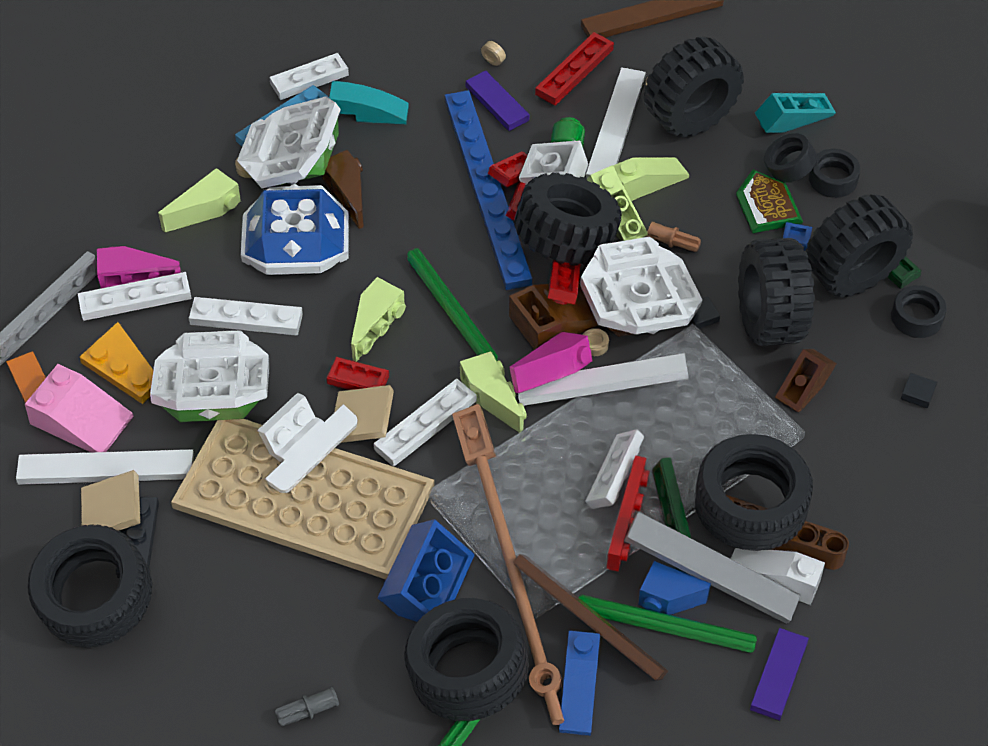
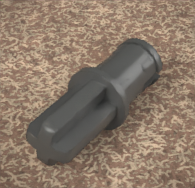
[275,687,339,726]

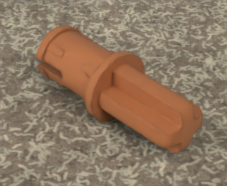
[647,222,701,252]

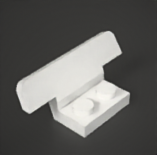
[258,393,357,493]

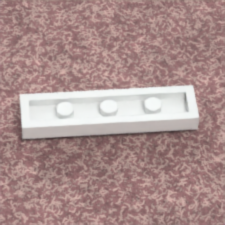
[78,272,192,321]
[189,297,303,335]
[374,379,477,467]

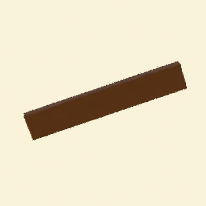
[581,0,724,38]
[513,554,668,680]

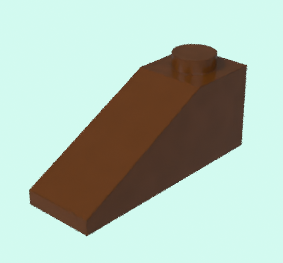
[321,150,364,229]

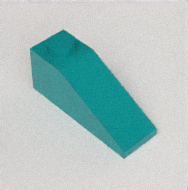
[755,93,836,133]

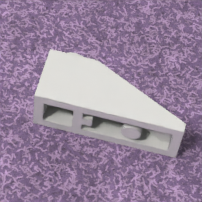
[731,548,825,605]

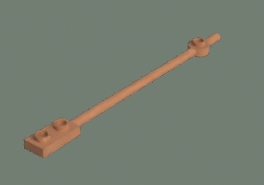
[452,404,564,725]

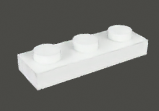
[270,53,349,100]
[585,429,644,509]

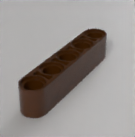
[726,495,849,570]

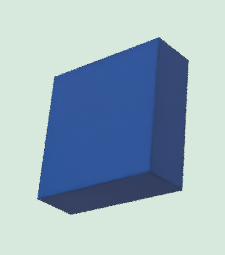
[783,222,812,251]

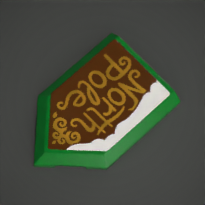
[736,169,803,233]

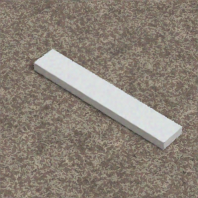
[586,67,646,178]
[518,353,689,406]
[16,450,194,485]

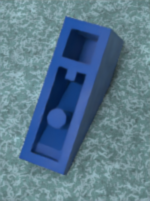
[559,631,600,736]

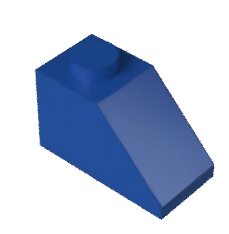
[638,561,711,615]

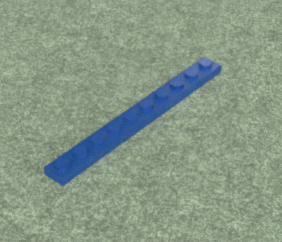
[445,90,532,290]

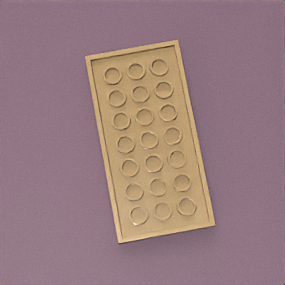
[171,419,434,579]

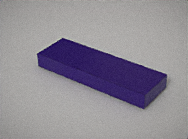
[466,71,529,131]
[750,628,809,721]

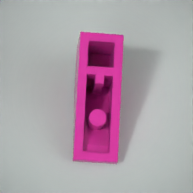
[97,246,181,289]
[510,332,592,393]

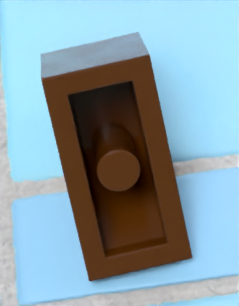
[775,349,837,412]

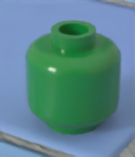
[550,117,585,147]

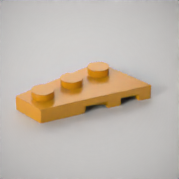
[80,322,154,404]

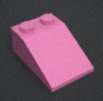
[25,364,134,453]

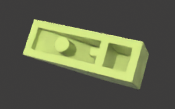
[613,158,689,201]
[158,168,241,232]

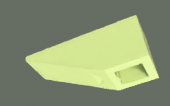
[587,165,648,241]
[351,277,406,362]
[460,351,527,433]

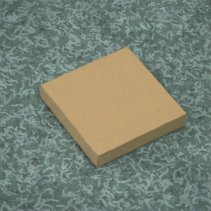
[334,385,394,443]
[81,470,140,530]

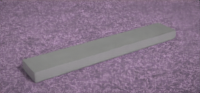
[0,251,97,366]
[624,512,800,624]

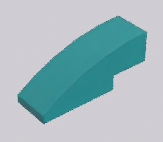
[329,81,409,124]

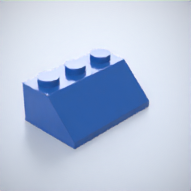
[378,519,475,622]

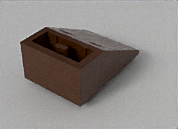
[509,282,598,350]

